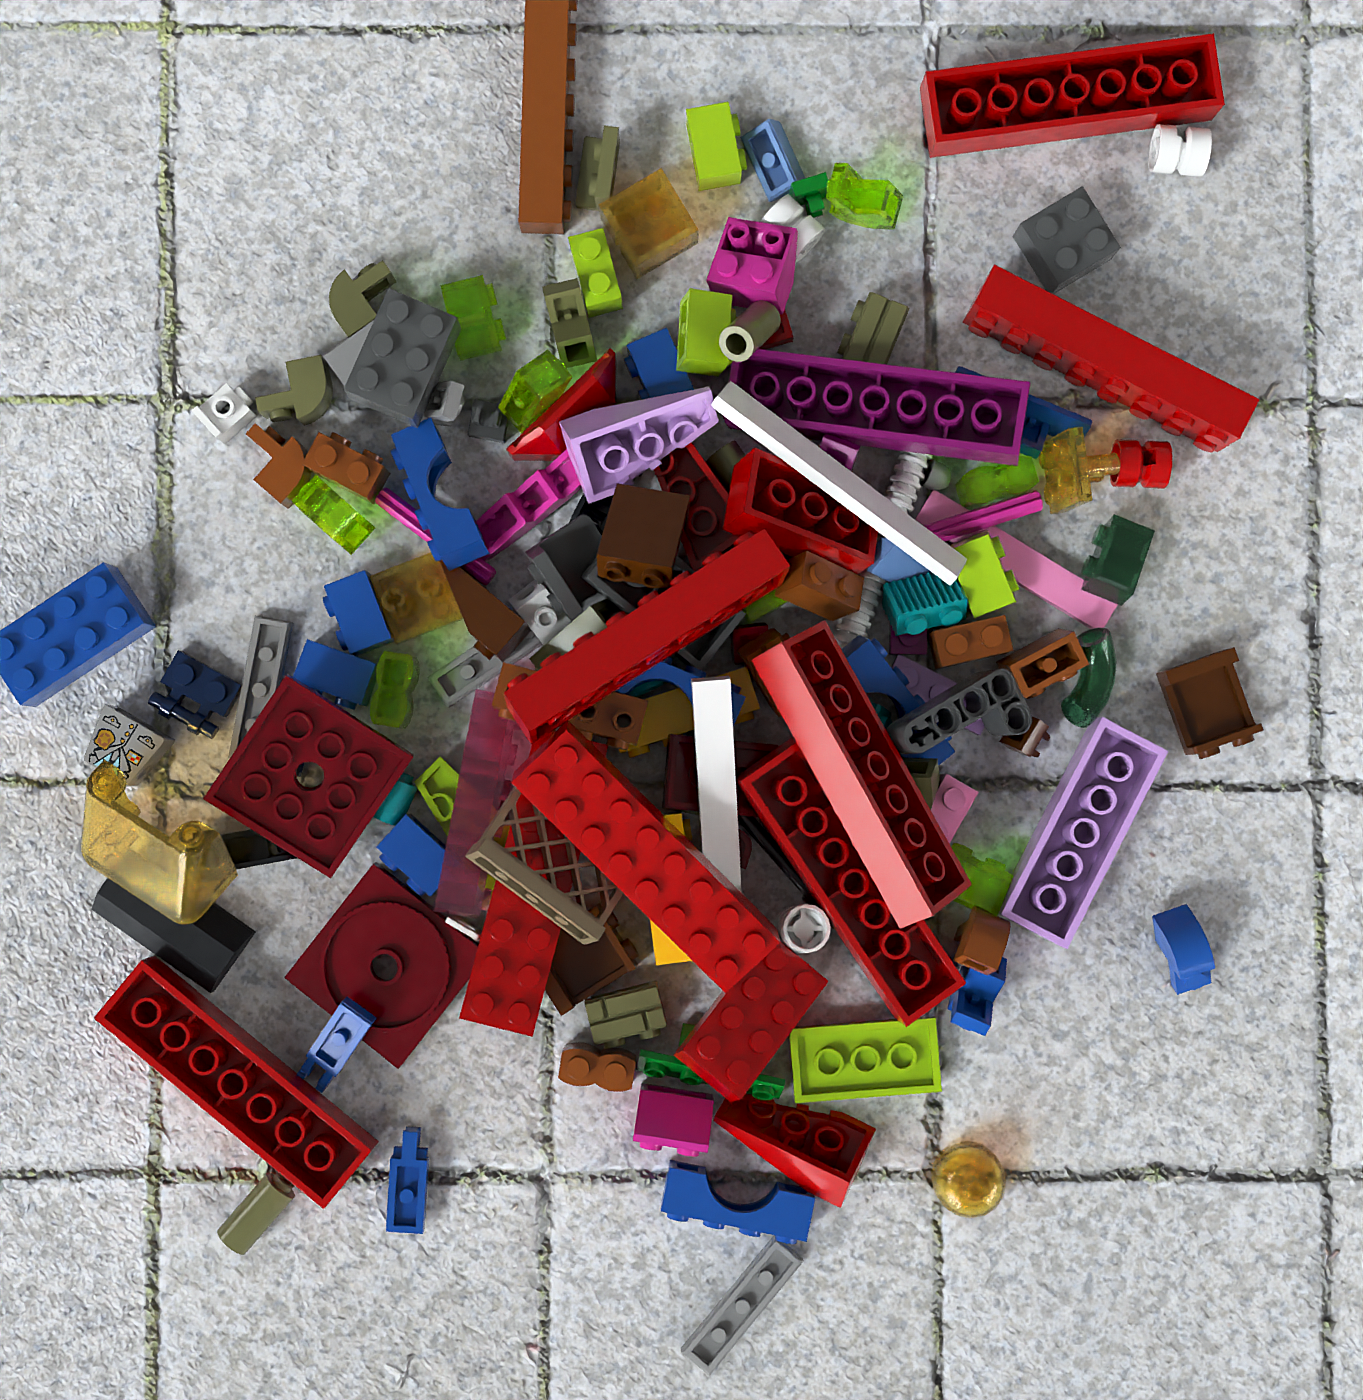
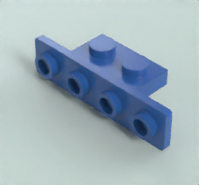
[955,366,1092,460]

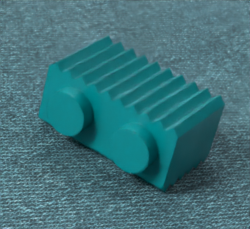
[882,572,968,636]

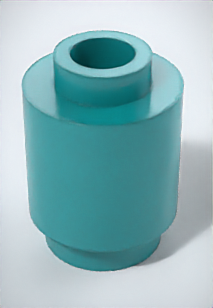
[373,772,417,826]

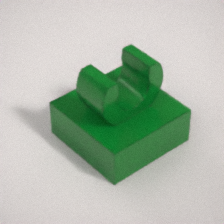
[789,172,830,218]

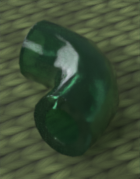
[1061,628,1117,728]

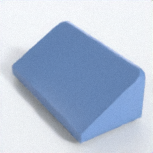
[740,119,805,202]
[867,537,932,583]

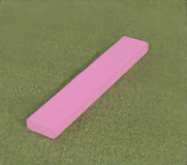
[915,490,1119,633]

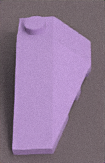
[559,387,718,503]

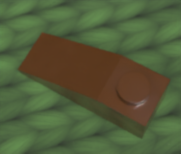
[439,560,531,662]

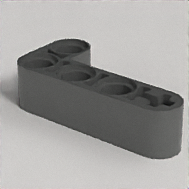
[886,669,1032,754]

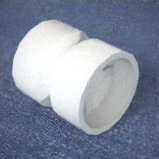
[1148,124,1212,177]
[761,194,826,264]
[774,904,831,953]

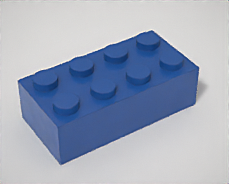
[0,562,157,707]

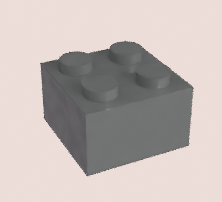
[1012,186,1121,294]

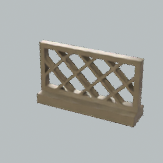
[465,787,623,944]

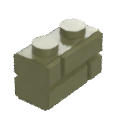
[837,292,910,364]
[584,980,667,1049]

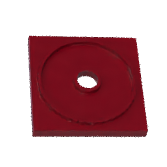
[203,673,414,878]
[284,862,479,1069]

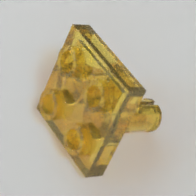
[1039,427,1120,514]
[369,552,463,645]

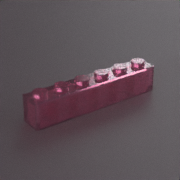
[433,689,521,919]

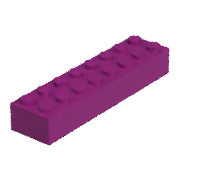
[723,349,1030,466]

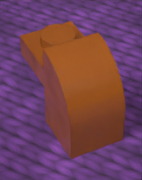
[246,423,312,509]
[953,906,1011,975]

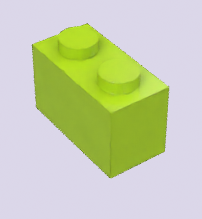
[686,102,747,191]
[568,228,623,318]
[676,288,736,377]
[950,530,1020,618]

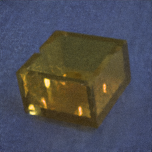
[598,168,699,279]

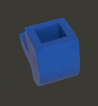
[1152,904,1215,995]
[948,957,1007,1036]

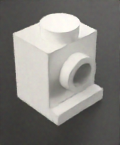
[192,383,257,444]

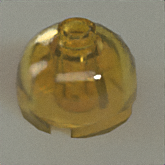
[930,1140,1006,1219]

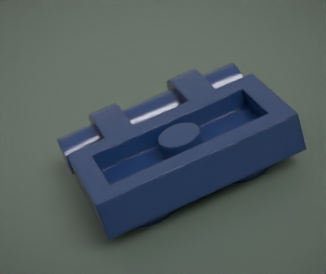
[148,650,242,739]

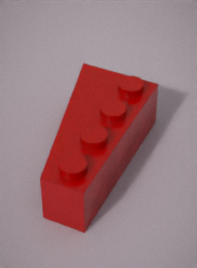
[653,442,740,571]

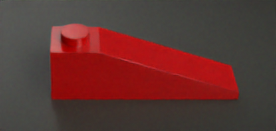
[713,1093,876,1208]

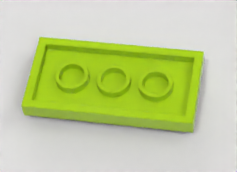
[789,1016,942,1103]

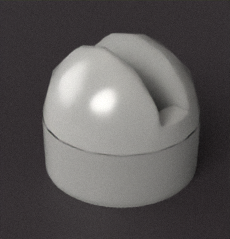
[921,459,951,491]

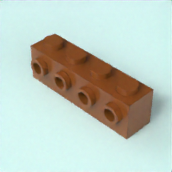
[491,662,648,751]

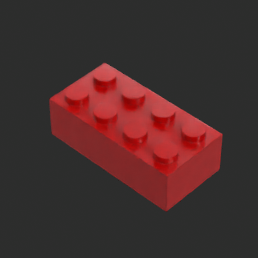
[723,447,878,574]
[673,941,829,1102]

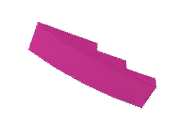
[476,449,582,562]

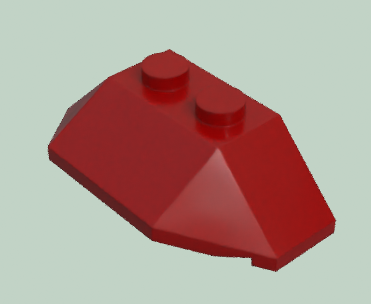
[506,348,617,461]

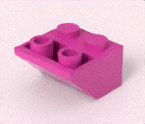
[706,217,798,315]
[633,1083,714,1157]

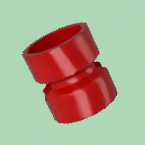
[1109,439,1172,489]

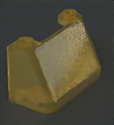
[81,759,238,924]

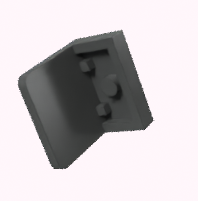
[525,514,602,620]

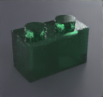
[1081,514,1155,606]

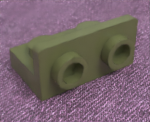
[575,125,620,213]

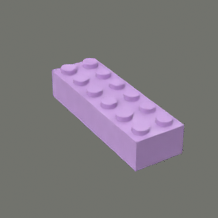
[993,717,1168,949]

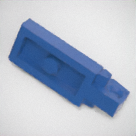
[386,1126,429,1234]

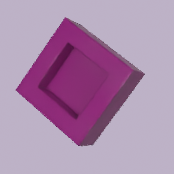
[820,433,861,472]
[889,625,927,656]

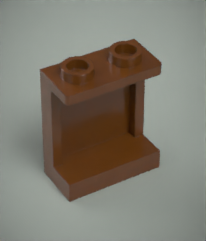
[597,483,690,589]
[1156,647,1264,759]
[545,903,639,1016]

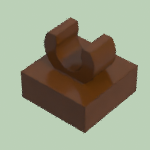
[999,717,1050,757]

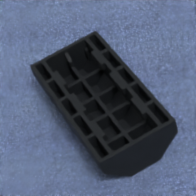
[91,849,256,993]

